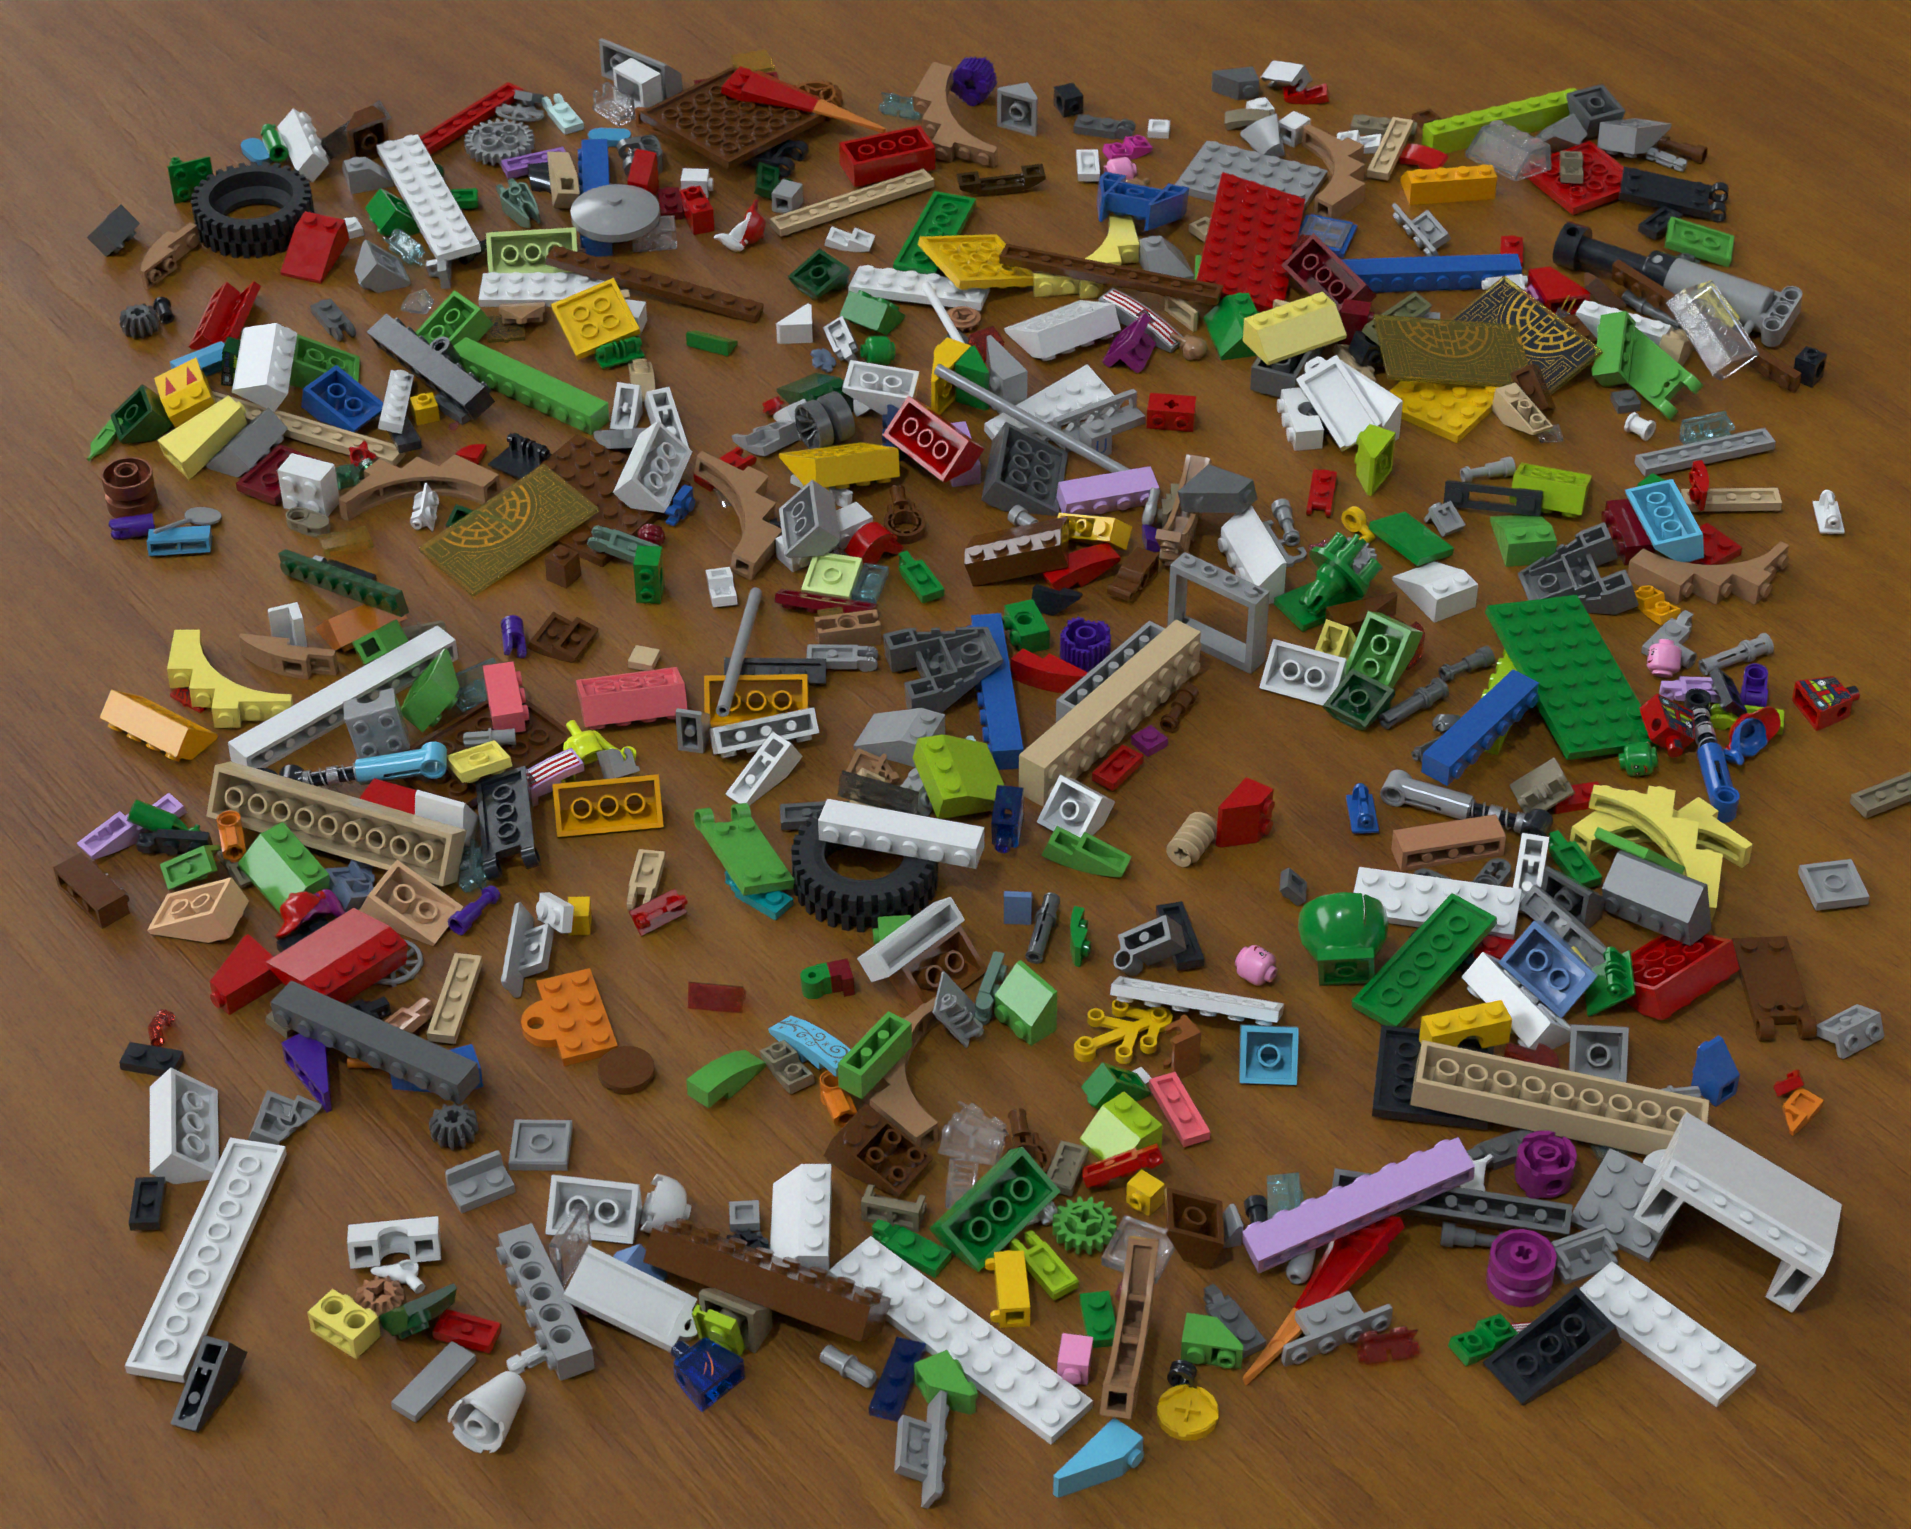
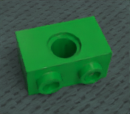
[633,545,665,604]
[1002,599,1050,653]

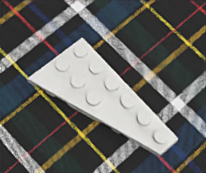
[984,364,1120,440]

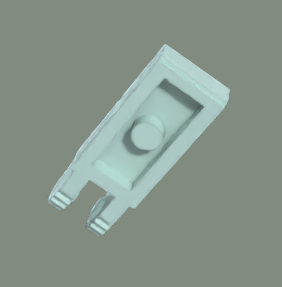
[542,93,584,135]

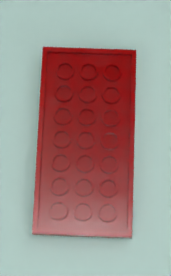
[1196,172,1305,312]

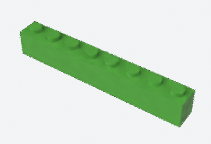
[454,337,609,435]

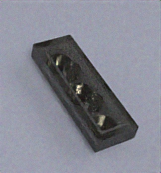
[837,770,919,815]

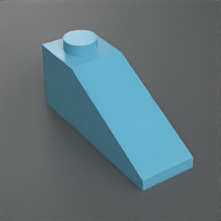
[1053,1417,1144,1498]

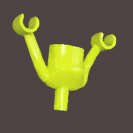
[561,720,636,783]

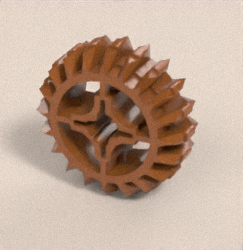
[793,79,844,123]

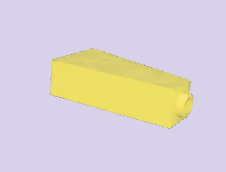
[158,396,248,479]

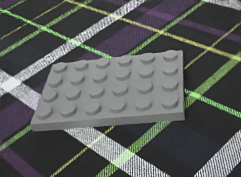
[1175,141,1328,212]

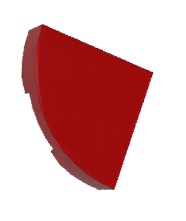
[455,444,487,465]
[1773,1069,1804,1096]

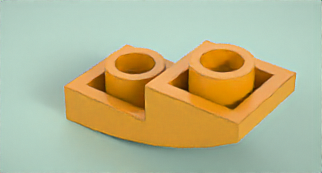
[1634,585,1681,625]

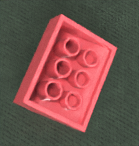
[576,667,688,730]

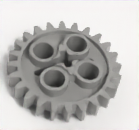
[464,119,535,166]

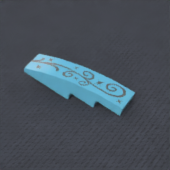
[768,1016,851,1077]

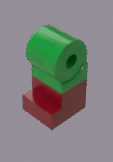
[800,958,855,999]

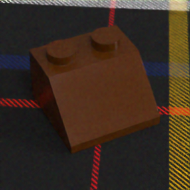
[346,105,389,160]
[1164,1187,1225,1268]

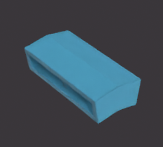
[170,341,225,377]
[147,525,213,556]

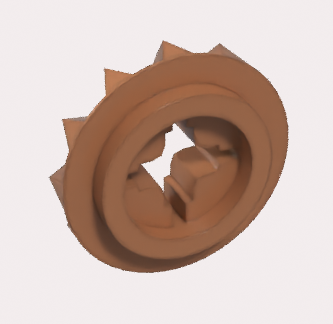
[947,306,981,332]
[355,1275,404,1316]

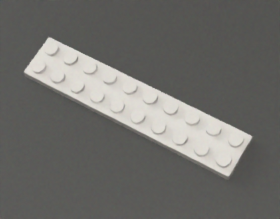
[376,134,481,262]
[125,1138,287,1383]
[829,1236,1093,1445]

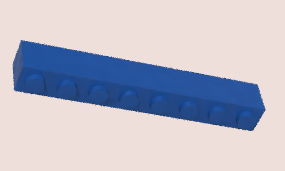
[577,138,613,257]
[1341,254,1522,293]
[966,613,1023,770]

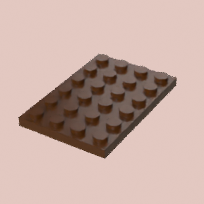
[401,699,572,808]

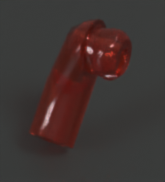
[147,1009,175,1047]

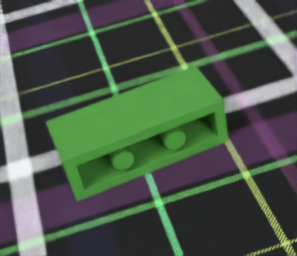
[1592,311,1636,387]
[838,1011,912,1099]

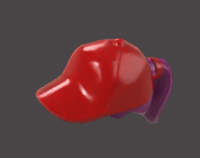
[275,889,346,940]

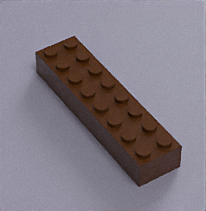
[643,1218,891,1342]

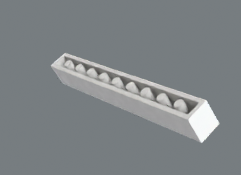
[228,625,458,768]

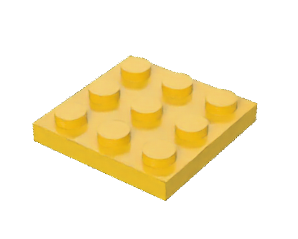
[551,278,641,360]

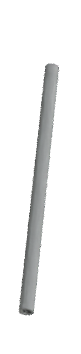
[934,364,1130,473]
[716,588,762,717]

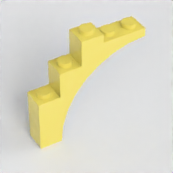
[1033,214,1139,299]
[167,630,293,728]
[1589,785,1723,922]
[1570,797,1753,868]

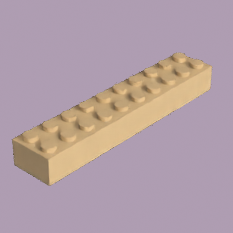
[1019,619,1202,807]
[206,761,467,886]
[1410,1040,1709,1155]

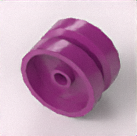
[1486,1229,1557,1307]

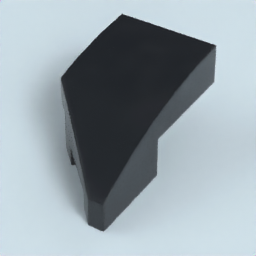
[1031,584,1083,615]

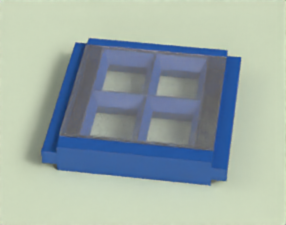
[1296,214,1357,258]

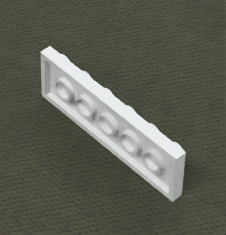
[849,265,990,311]
[478,272,604,307]
[1354,867,1522,940]
[1110,976,1284,1026]
[1580,1261,1756,1407]

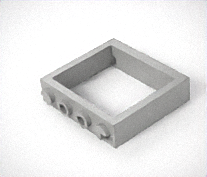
[1167,552,1270,674]

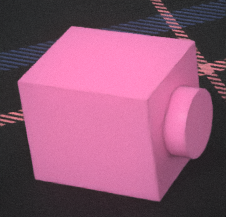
[1057,1333,1093,1385]

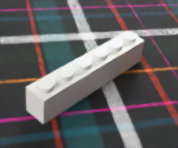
[818,799,984,869]

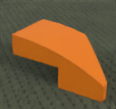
[1783,1087,1824,1136]

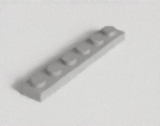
[1634,428,1776,477]

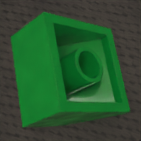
[365,188,421,239]

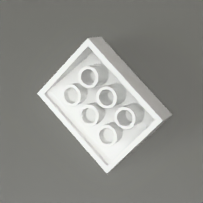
[1004,300,1121,361]

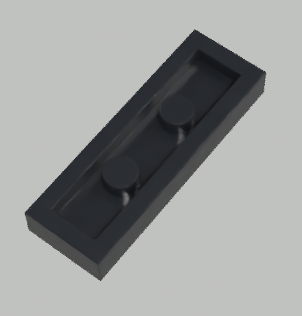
[1156,901,1204,971]

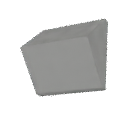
[997,82,1038,136]

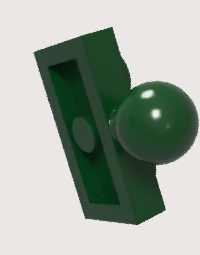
[754,162,794,199]

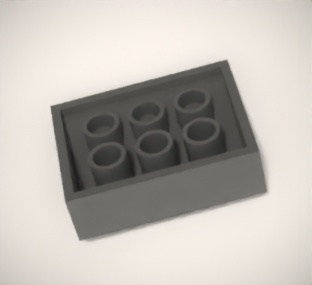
[981,422,1068,516]

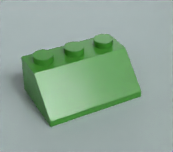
[238,822,330,915]

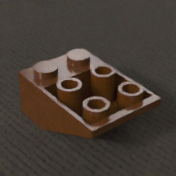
[824,1103,934,1197]

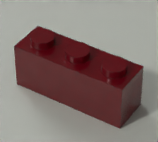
[1601,499,1655,566]

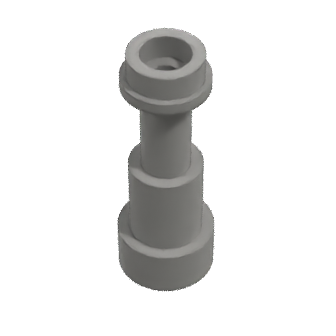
[1460,456,1516,483]
[1271,499,1300,546]
[1008,505,1038,527]

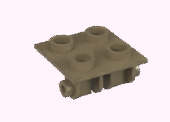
[1509,758,1575,813]

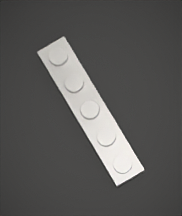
[378,370,414,434]

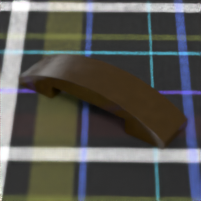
[956,164,1046,196]

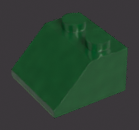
[110,384,173,444]

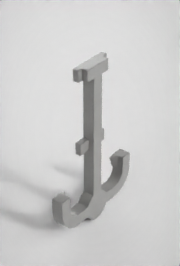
[1262,520,1307,567]

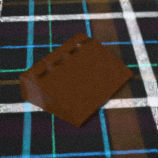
[964,516,1069,586]

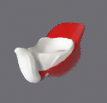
[714,199,766,252]

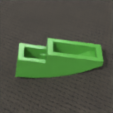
[1041,826,1132,877]
[686,1050,766,1108]

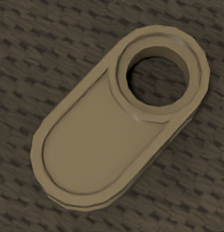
[286,507,331,538]

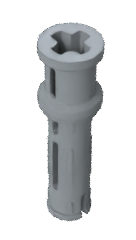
[1698,633,1774,675]

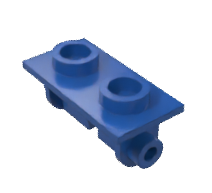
[1346,783,1379,833]

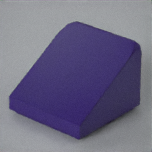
[1142,524,1161,552]

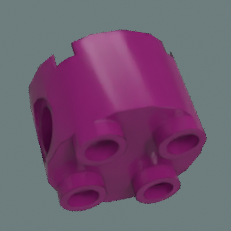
[1514,1130,1577,1199]

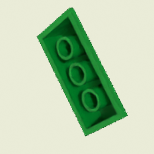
[929,1147,1061,1272]

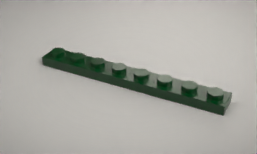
[278,549,409,617]

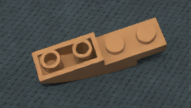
[140,223,200,290]
[239,633,339,680]

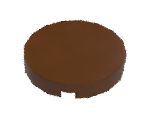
[598,1046,655,1094]

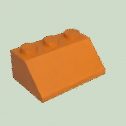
[315,604,408,652]

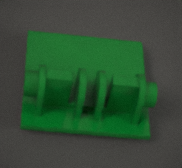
[167,156,213,204]
[593,336,645,369]
[1585,947,1636,1017]

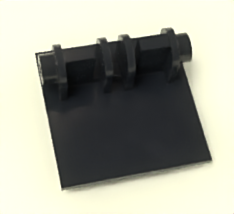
[488,433,552,480]

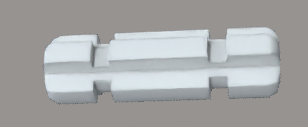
[507,1344,547,1374]

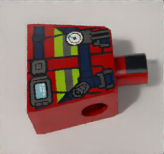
[1792,676,1860,731]
[1639,693,1695,757]

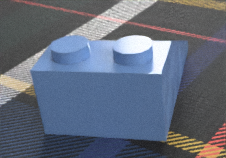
[1498,920,1598,1018]

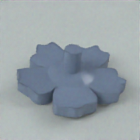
[810,348,836,373]

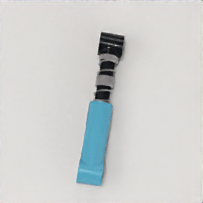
[279,742,447,788]

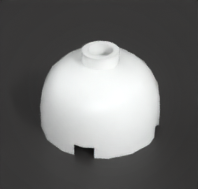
[640,1174,691,1234]

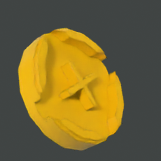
[1157,1385,1218,1441]

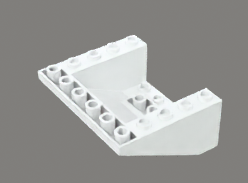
[1633,1112,1842,1313]

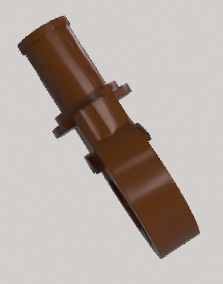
[884,485,925,544]
[1001,1108,1051,1175]

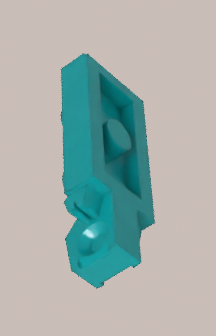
[724,870,794,920]

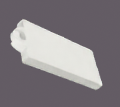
[1296,355,1383,452]
[562,1245,697,1353]

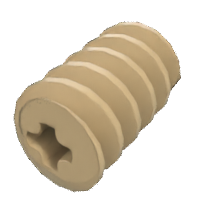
[1166,812,1217,868]

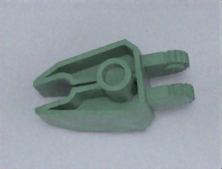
[496,178,541,228]

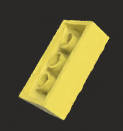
[1243,292,1346,365]

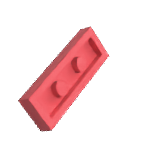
[1149,1072,1210,1147]

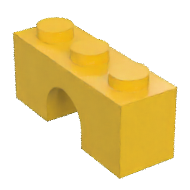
[1419,1000,1512,1049]

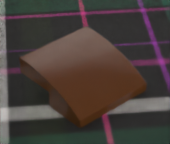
[528,612,599,662]

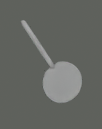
[153,507,222,534]

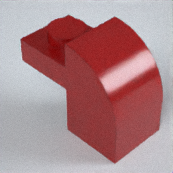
[844,522,904,568]

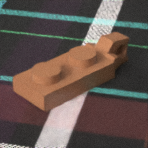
[384,997,434,1034]

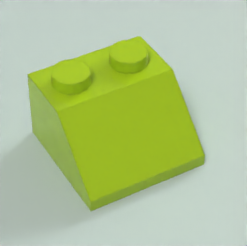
[1354,424,1396,496]
[1080,1091,1163,1161]

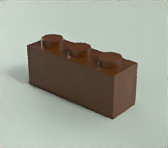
[53,852,130,929]

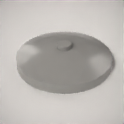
[571,184,660,242]

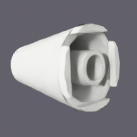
[448,1371,526,1453]

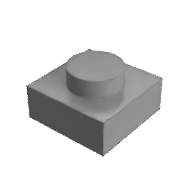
[729,1200,760,1232]

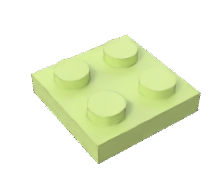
[801,553,863,599]

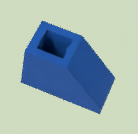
[1691,1035,1740,1107]

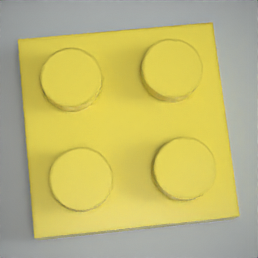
[447,740,512,783]

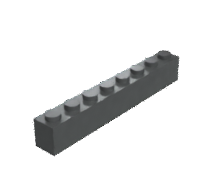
[271,981,480,1104]
[1332,1168,1573,1239]

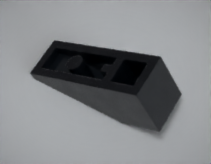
[170,1335,247,1432]

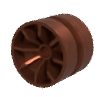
[101,457,158,519]

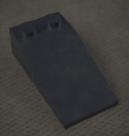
[1483,1286,1622,1406]

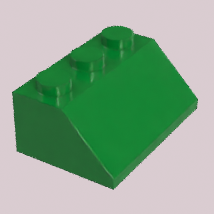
[1203,293,1258,361]

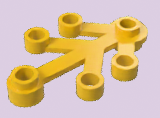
[1074,999,1173,1064]

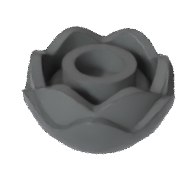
[1432,714,1461,732]

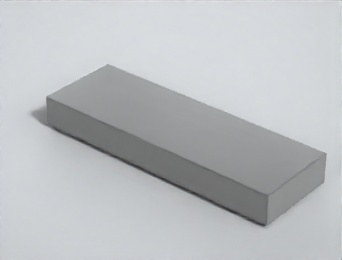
[391,1341,476,1423]

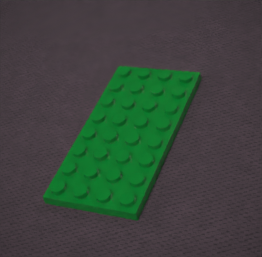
[1485,595,1659,760]

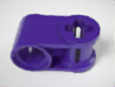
[1740,663,1768,707]

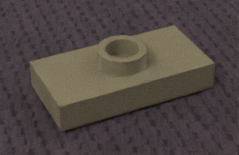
[1047,1140,1089,1196]

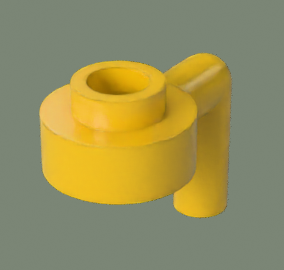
[1341,506,1376,543]

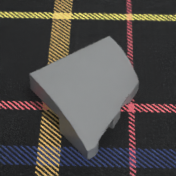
[1240,113,1285,157]
[732,421,800,456]
[594,428,647,449]
[248,1090,322,1145]

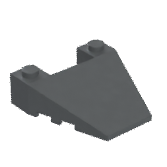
[1518,522,1639,615]
[883,627,1003,713]

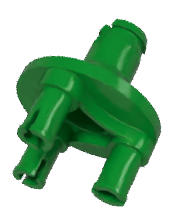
[1299,532,1383,616]

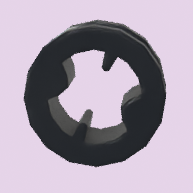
[1167,1360,1197,1388]

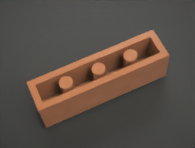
[1391,814,1506,871]

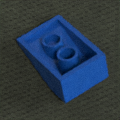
[301,365,383,433]

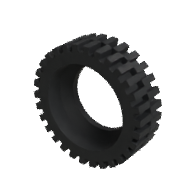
[191,161,315,259]
[791,800,938,932]

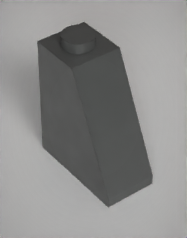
[1177,464,1257,513]

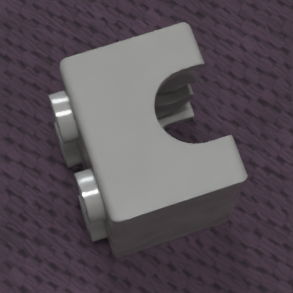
[343,688,410,759]

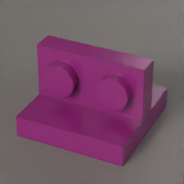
[1102,312,1156,373]

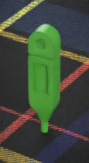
[87,418,123,461]

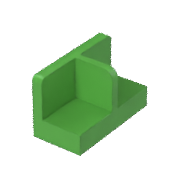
[160,845,221,890]

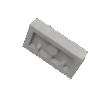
[1816,1004,1884,1059]
[445,1150,515,1214]

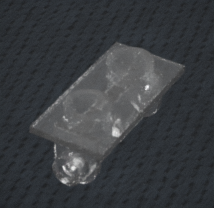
[951,1100,1009,1150]

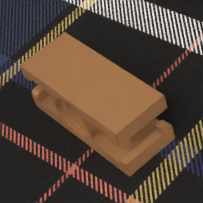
[814,609,881,646]

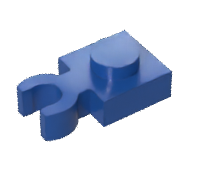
[665,485,695,526]

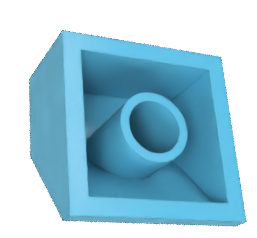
[1239,1025,1299,1085]

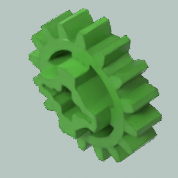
[1052,1196,1117,1255]

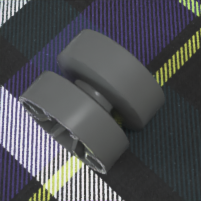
[794,391,855,449]

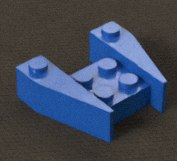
[1097,172,1190,231]

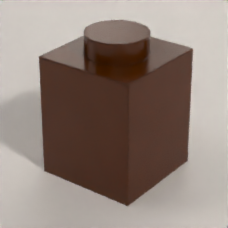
[544,544,581,589]

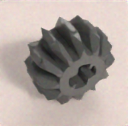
[119,303,159,339]
[429,1102,479,1151]

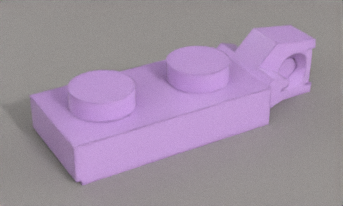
[1659,676,1721,703]

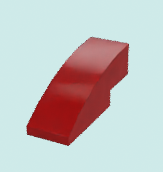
[1042,543,1121,591]
[1010,649,1088,694]

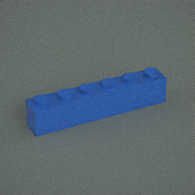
[1421,669,1539,786]

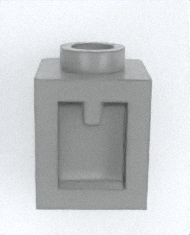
[1424,501,1465,537]

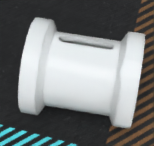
[1624,412,1656,441]

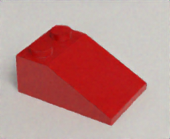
[280,211,350,284]

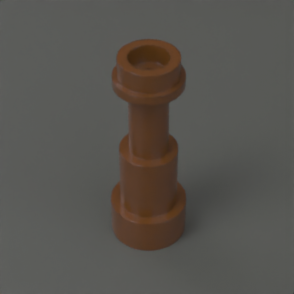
[1658,136,1708,164]
[1160,682,1199,732]

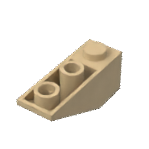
[547,151,580,209]
[1659,327,1702,366]
[628,359,655,401]
[1492,383,1553,435]

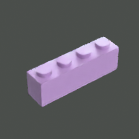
[1056,466,1159,515]

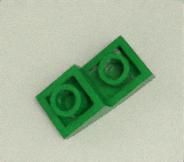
[1070,906,1092,967]
[1448,1313,1518,1366]

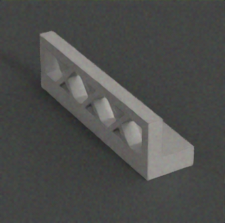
[1053,389,1145,452]

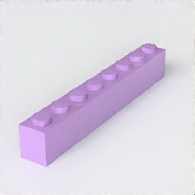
[1242,1137,1475,1274]

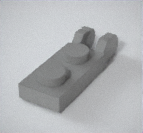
[807,644,878,672]

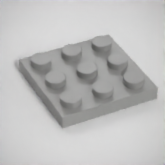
[1570,1148,1684,1263]

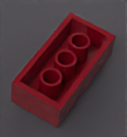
[1281,233,1377,315]

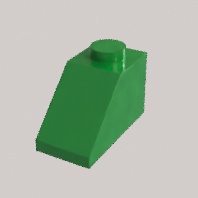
[1081,1062,1151,1109]

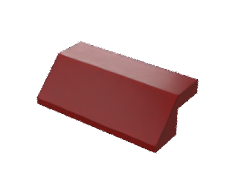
[188,281,261,350]

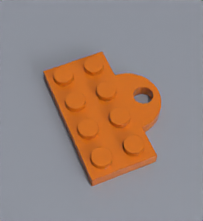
[521,968,618,1066]

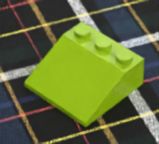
[1509,463,1592,518]
[912,734,1012,819]

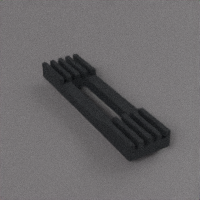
[1443,480,1543,516]

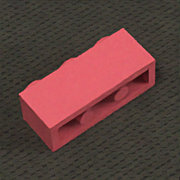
[483,661,529,733]

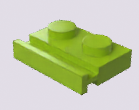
[691,1304,745,1358]

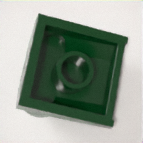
[787,248,851,300]
[1323,669,1395,730]
[378,1283,457,1340]

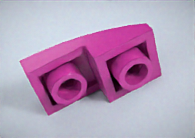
[1102,135,1153,160]

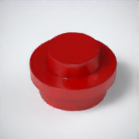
[762,396,785,416]

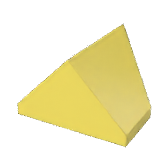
[1315,619,1357,661]

